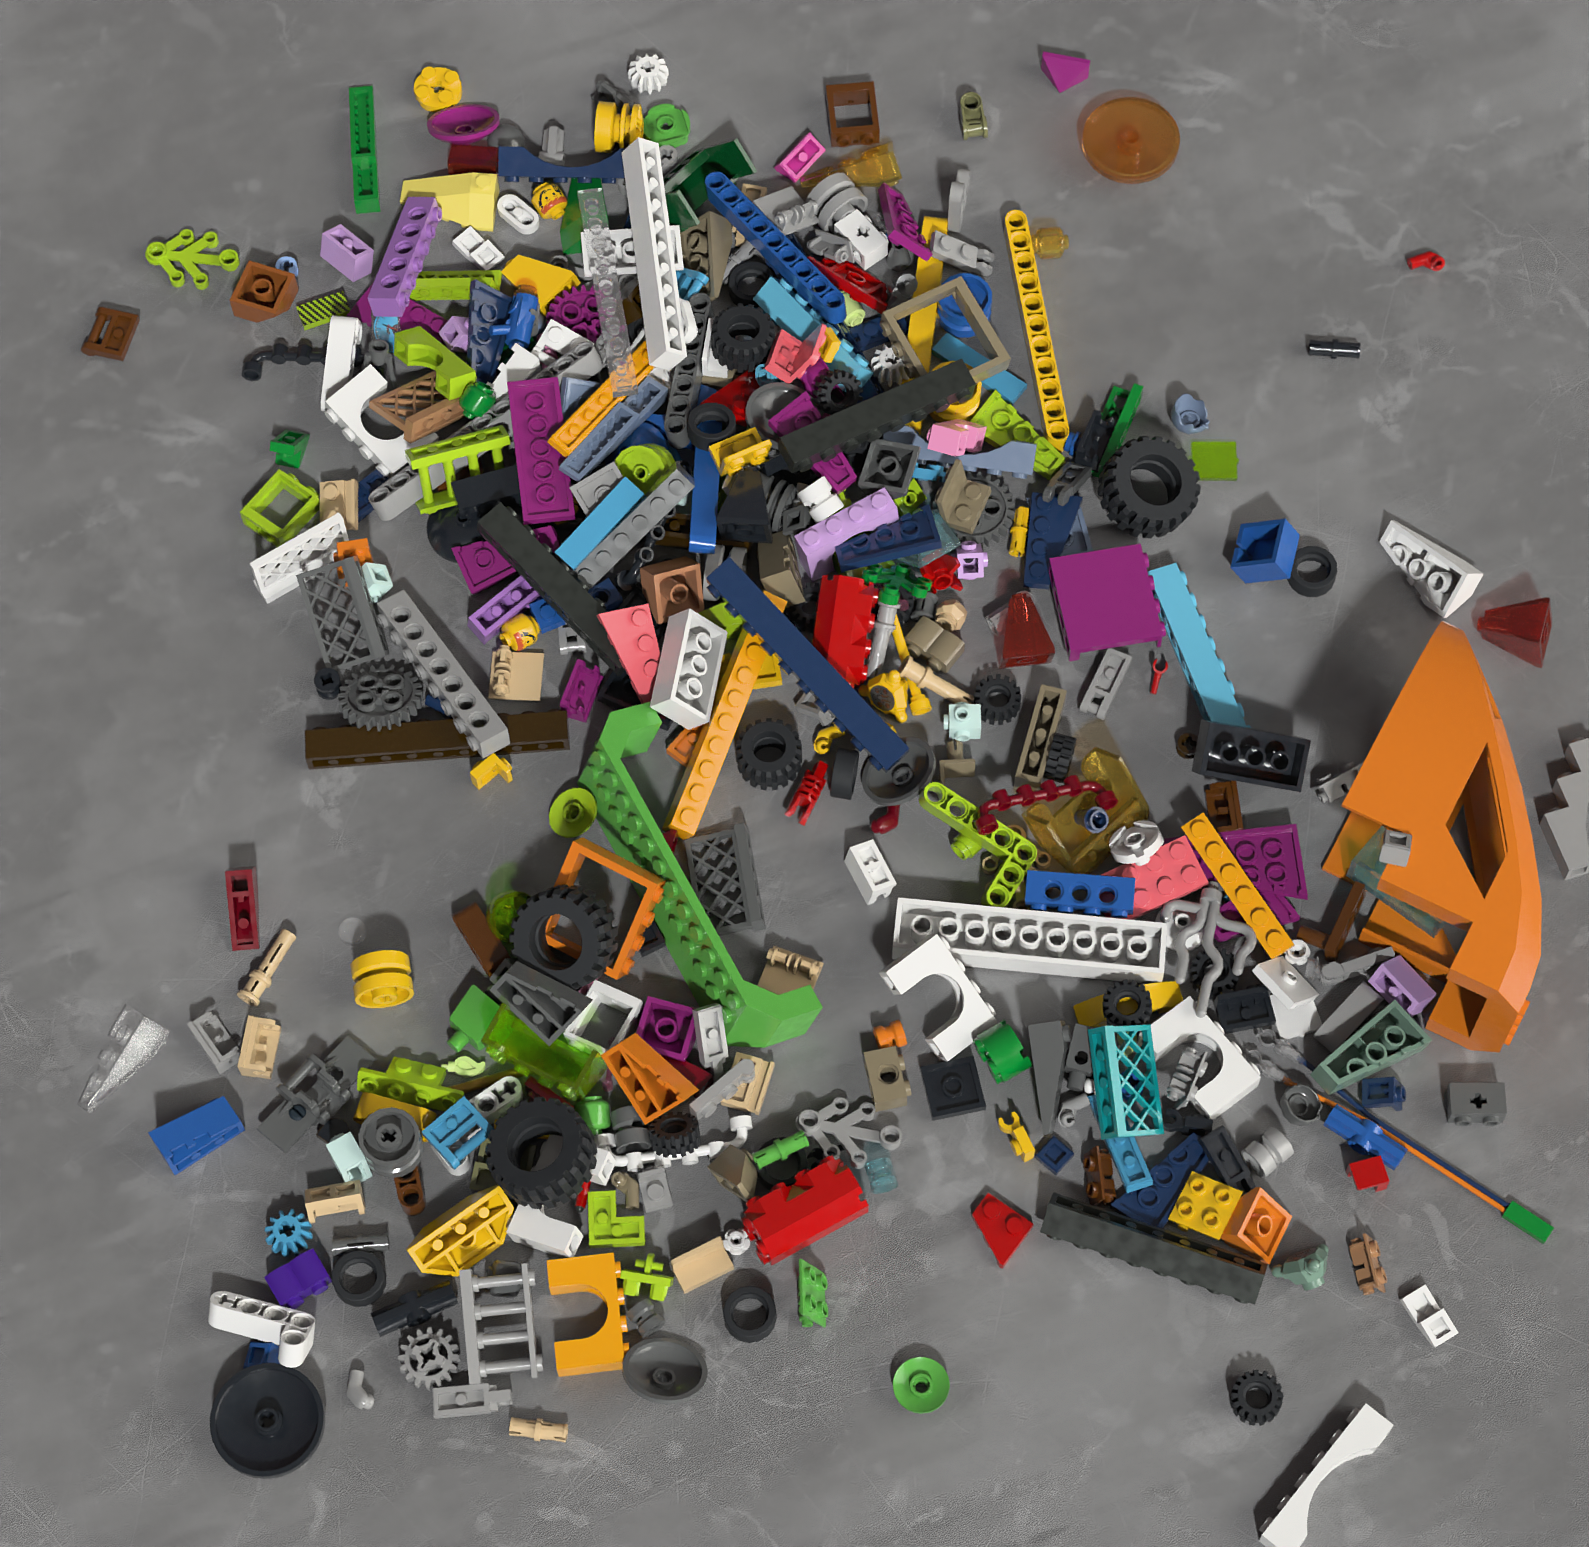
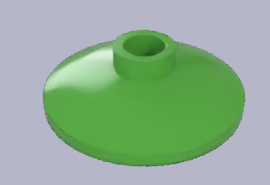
[893,1357,950,1414]

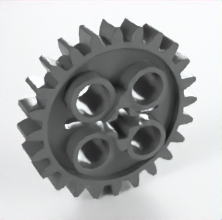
[933,471,1015,547]
[338,664,424,731]

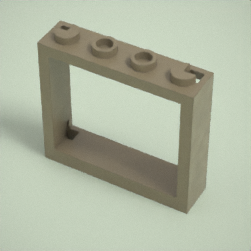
[880,276,1011,384]

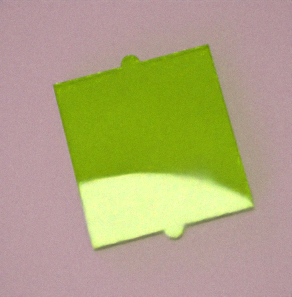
[1190,442,1239,481]

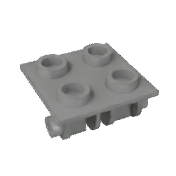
[753,186,819,236]
[1166,1047,1208,1111]

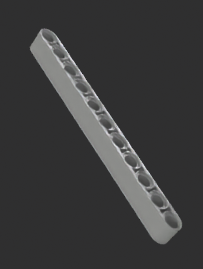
[368,342,603,521]

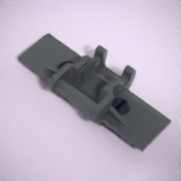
[257,1036,376,1154]

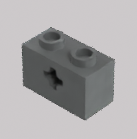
[1445,1082,1507,1126]

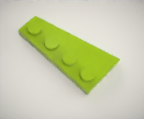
[970,389,1065,480]

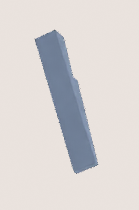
[559,376,668,482]

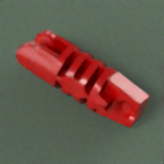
[784,760,829,826]

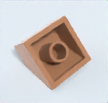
[640,556,704,624]

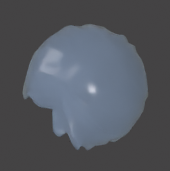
[1170,394,1210,434]

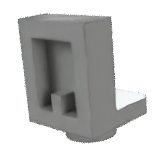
[795,692,835,728]
[637,1166,673,1213]

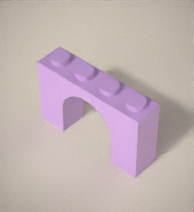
[794,487,899,582]

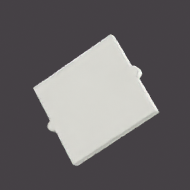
[1270,994,1322,1041]

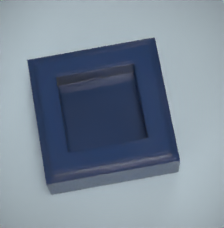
[1035,1136,1074,1175]

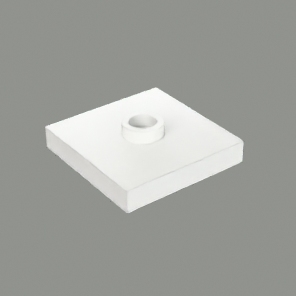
[1252,956,1319,1010]

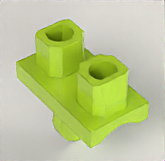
[620,1253,674,1301]

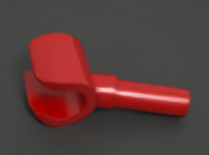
[1150,658,1168,695]

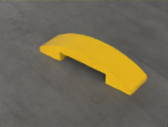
[1073,981,1183,1028]

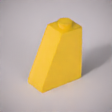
[501,254,581,317]

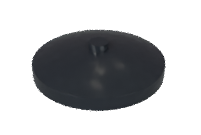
[210,1363,325,1479]

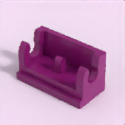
[560,659,604,723]

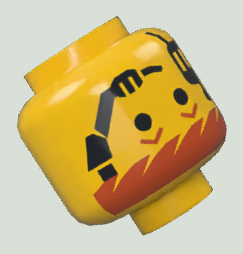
[531,182,568,220]
[500,613,540,652]

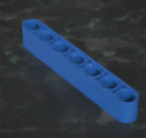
[689,420,722,554]

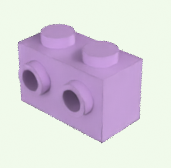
[320,224,374,282]
[1368,955,1437,1017]

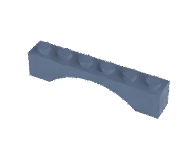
[883,425,1037,479]

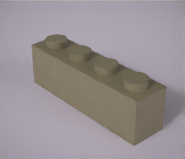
[1014,684,1067,791]

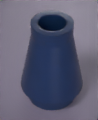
[1074,807,1109,833]

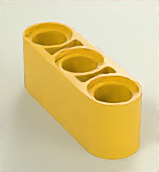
[353,1092,437,1142]

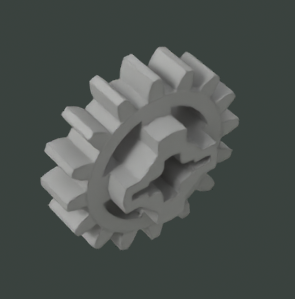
[398,1327,461,1391]

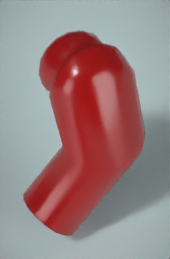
[1407,251,1445,271]

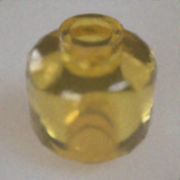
[1031,227,1069,260]

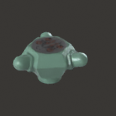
[1271,1244,1329,1290]

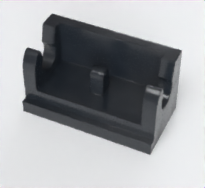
[1075,410,1115,472]

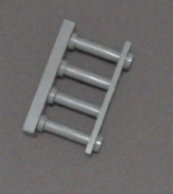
[459,1263,543,1385]

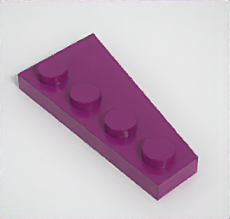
[878,183,933,262]

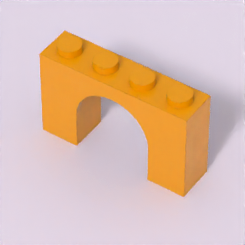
[547,1252,630,1377]

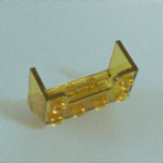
[1021,747,1150,875]

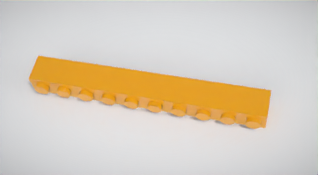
[661,590,788,840]

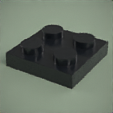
[920,1056,986,1121]

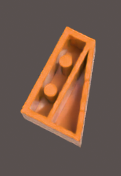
[601,1033,699,1125]

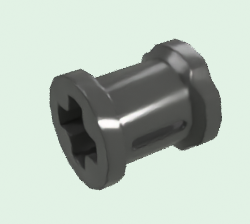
[911,592,938,623]

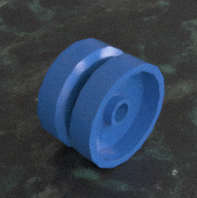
[937,273,992,338]

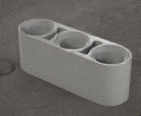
[1313,982,1385,1053]

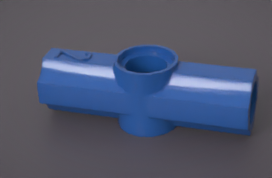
[1323,1104,1408,1170]

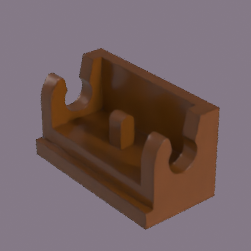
[1205,780,1243,833]

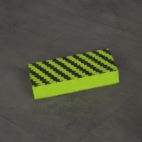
[296,291,350,330]

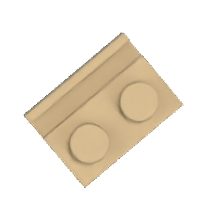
[320,479,358,531]
[721,1052,775,1115]

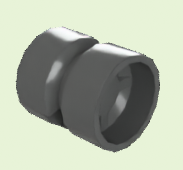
[611,1106,651,1155]

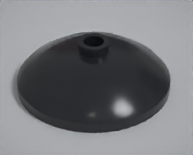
[427,505,487,563]

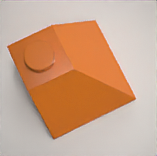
[1220,1187,1292,1264]

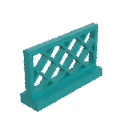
[1088,1024,1164,1140]

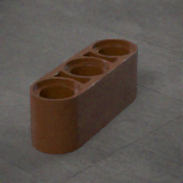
[451,901,511,978]
[391,1142,426,1216]

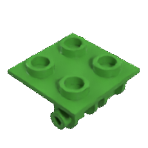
[798,1259,828,1328]

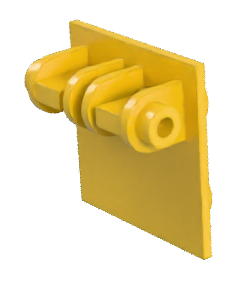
[1168,1171,1243,1240]

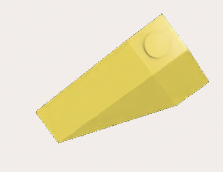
[400,172,500,232]

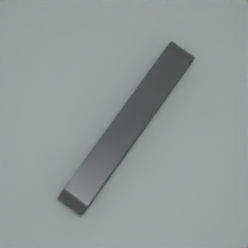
[664,293,714,449]

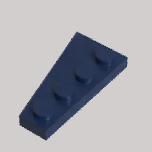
[1110,1133,1209,1229]

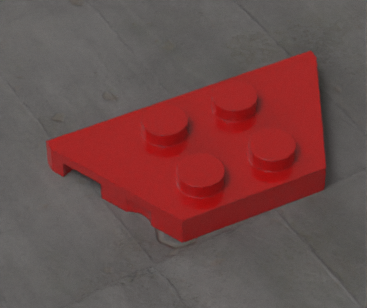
[807,256,888,314]

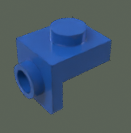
[529,597,565,634]

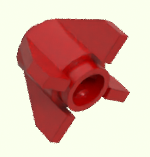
[919,552,963,594]

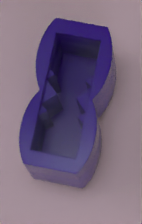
[264,1249,332,1309]

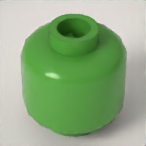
[574,1096,611,1136]

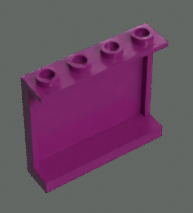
[1048,544,1166,662]

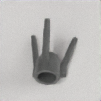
[360,339,397,390]

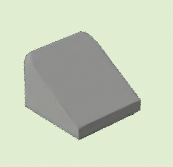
[1379,829,1412,867]

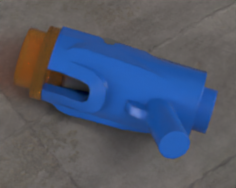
[489,285,540,349]

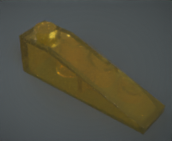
[800,141,902,187]

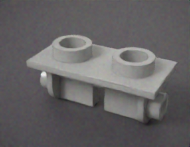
[807,229,855,263]
[1311,761,1364,804]

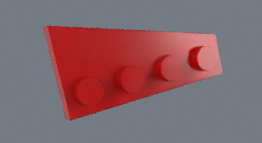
[700,370,761,427]

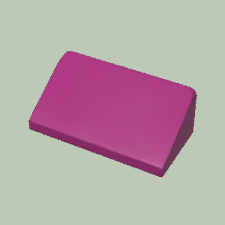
[774,132,826,183]

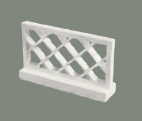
[250,513,349,604]

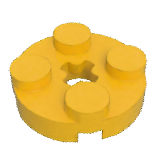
[414,66,462,112]

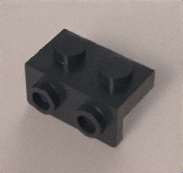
[1214,984,1276,1034]

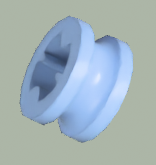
[275,256,299,278]

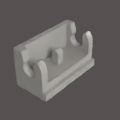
[187,1011,241,1074]

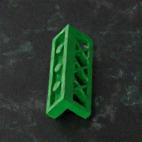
[1091,383,1143,478]

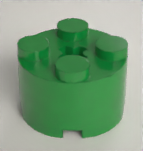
[973,1019,1032,1085]

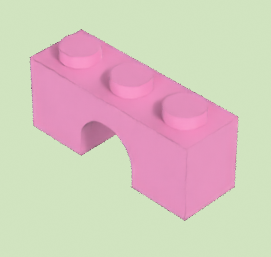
[927,419,987,457]

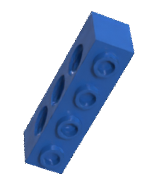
[1025,870,1136,918]

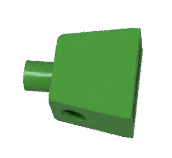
[447,984,513,1053]

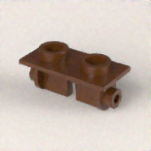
[1083,1146,1116,1206]

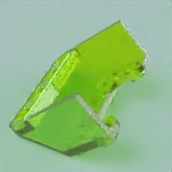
[481,1002,608,1102]

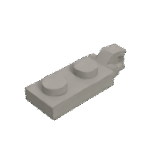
[692,1003,729,1081]
[432,1383,513,1419]

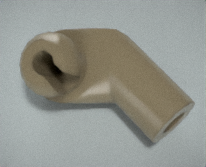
[611,1172,639,1210]

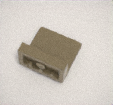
[935,459,992,534]

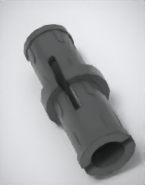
[332,1233,389,1256]

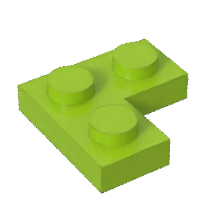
[588,1190,645,1249]

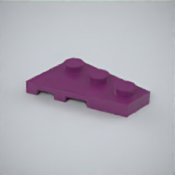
[1204,891,1300,943]

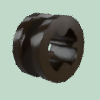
[1176,733,1198,759]

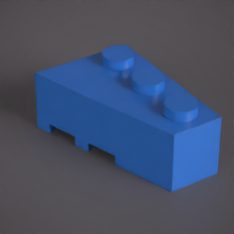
[148,1096,245,1175]

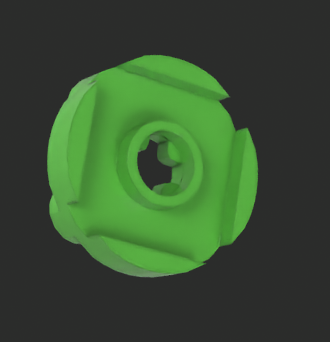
[643,104,691,148]

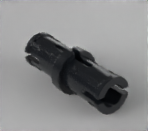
[1308,339,1361,359]

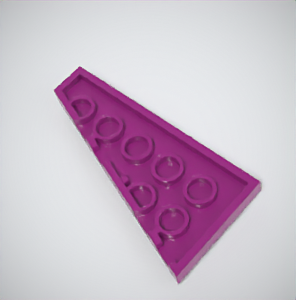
[1161,824,1308,900]

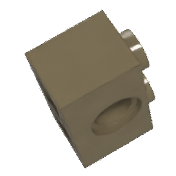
[863,1046,911,1112]

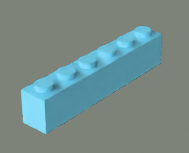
[753,276,874,392]

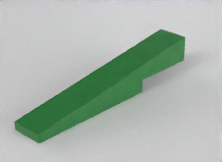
[349,86,381,214]

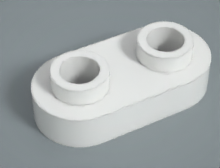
[497,194,539,234]
[679,298,698,344]

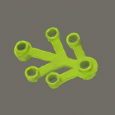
[145,229,240,290]

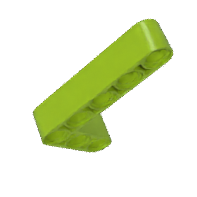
[919,782,1037,907]

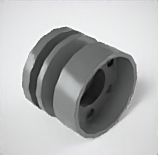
[759,470,797,533]

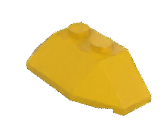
[406,1185,514,1277]

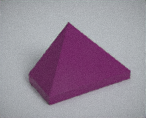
[1041,51,1090,93]

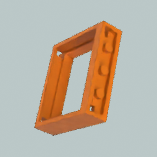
[545,837,666,980]

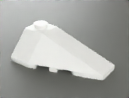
[1380,520,1483,618]

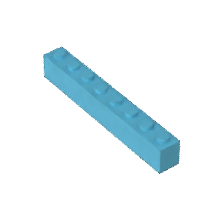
[1147,563,1251,728]

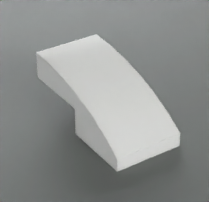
[452,226,505,270]
[1399,1284,1458,1347]

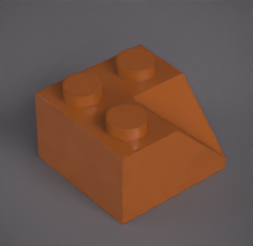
[229,260,299,323]

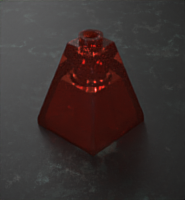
[999,593,1055,669]
[1477,597,1553,668]

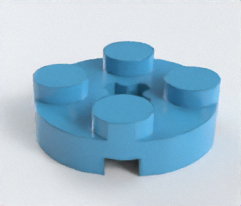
[912,463,946,483]

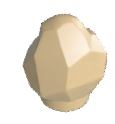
[935,599,967,633]

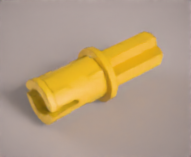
[1009,506,1030,557]

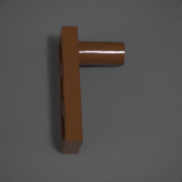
[1296,881,1366,962]

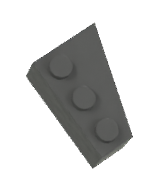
[490,961,593,1046]

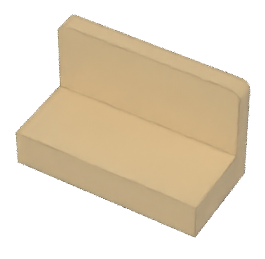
[670,1236,734,1294]

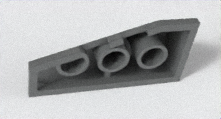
[1028,1020,1071,1135]

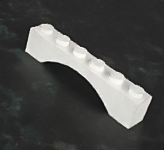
[1259,1404,1393,1547]

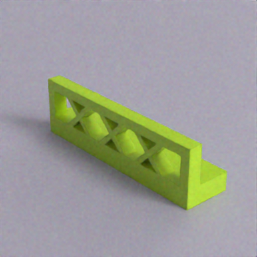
[409,270,502,300]

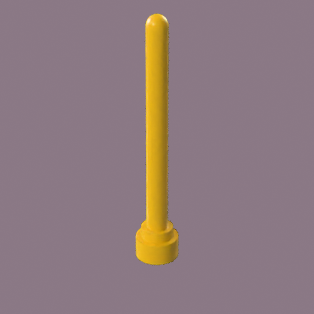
[892,613,932,716]

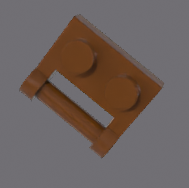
[81,307,140,361]

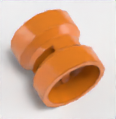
[873,1019,907,1049]

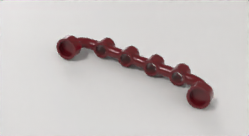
[975,775,1118,835]

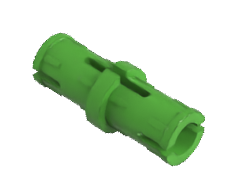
[752,1130,809,1170]

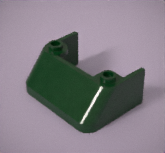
[663,138,757,232]

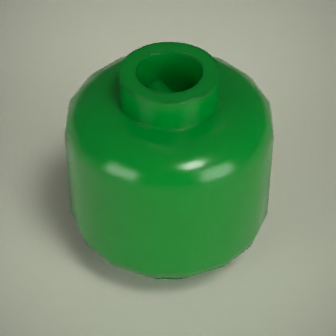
[459,381,496,420]

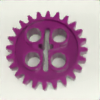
[545,285,626,347]

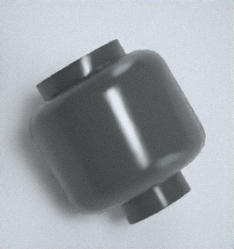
[485,1260,524,1298]

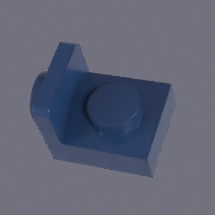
[1362,1077,1406,1111]

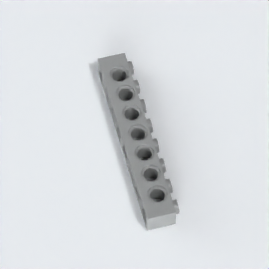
[377,590,510,758]

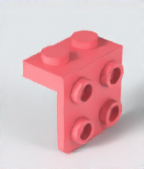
[764,323,827,384]

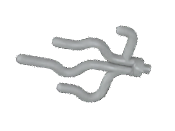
[1160,881,1257,1018]

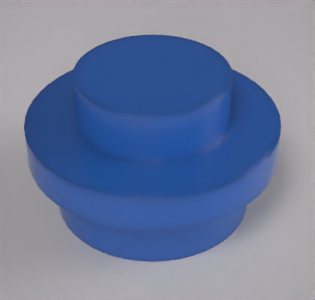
[1064,431,1082,456]

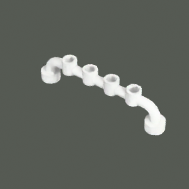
[594,1115,753,1172]

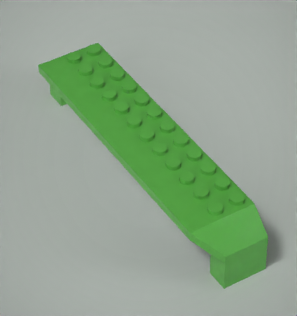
[577,701,823,1048]

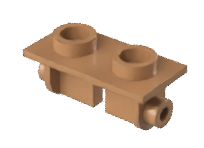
[1349,1233,1387,1295]

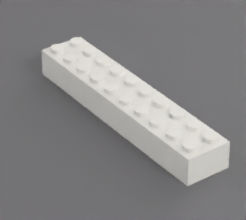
[892,897,1168,984]

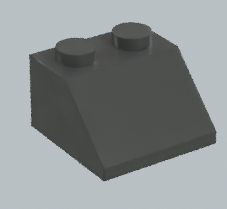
[858,439,921,500]

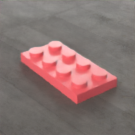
[1099,835,1209,920]

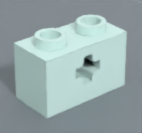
[326,1132,372,1182]

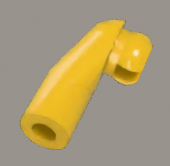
[813,725,845,754]

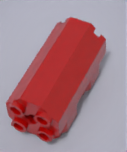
[811,575,879,689]
[741,1155,869,1266]

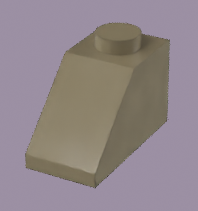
[707,1144,758,1202]

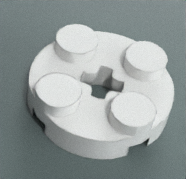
[1109,820,1164,866]

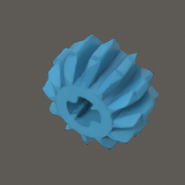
[265,1209,313,1257]

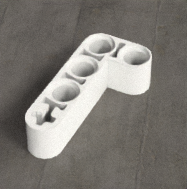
[321,315,362,411]
[431,1076,523,1176]
[208,1291,315,1368]

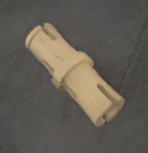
[509,1417,568,1443]

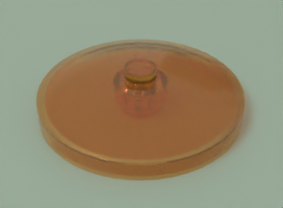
[1082,97,1180,184]

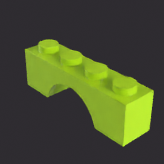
[394,326,477,401]

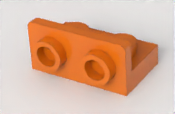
[333,538,374,587]

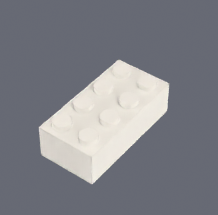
[650,608,728,730]

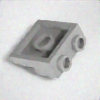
[570,462,635,517]

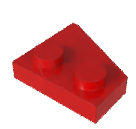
[972,1193,1034,1269]

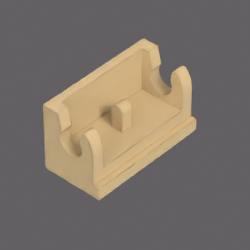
[237,1015,281,1079]
[305,1180,366,1224]

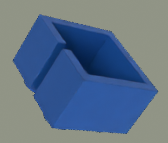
[1230,519,1300,584]

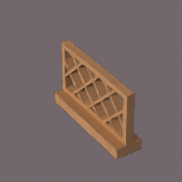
[369,371,466,444]

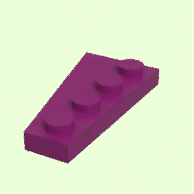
[347,282,448,346]
[768,391,857,495]
[451,526,562,595]

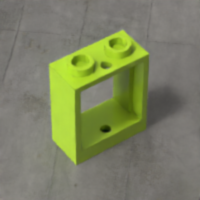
[240,469,320,547]

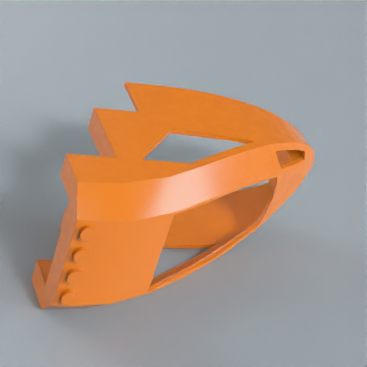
[1322,621,1542,1052]

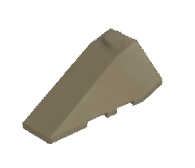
[680,211,732,302]

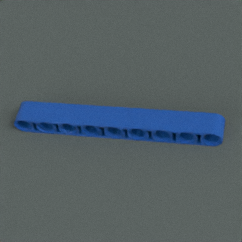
[705,172,847,324]

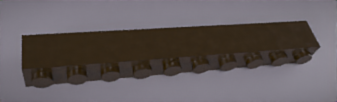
[305,709,570,770]

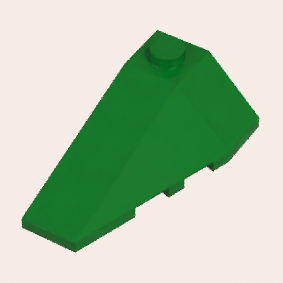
[560,178,610,255]

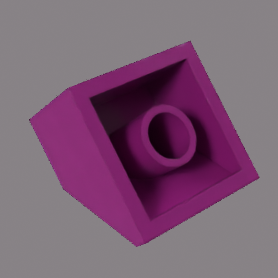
[636,996,696,1062]

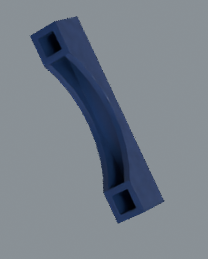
[498,146,626,184]

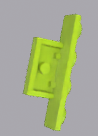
[357,1056,464,1112]

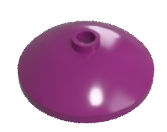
[427,104,500,146]

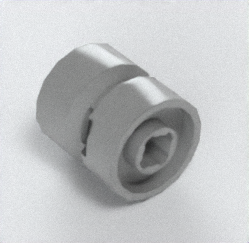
[1241,1126,1294,1179]

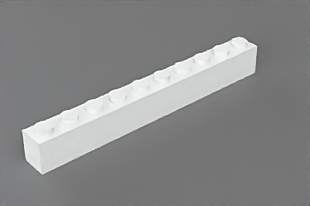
[622,137,687,370]

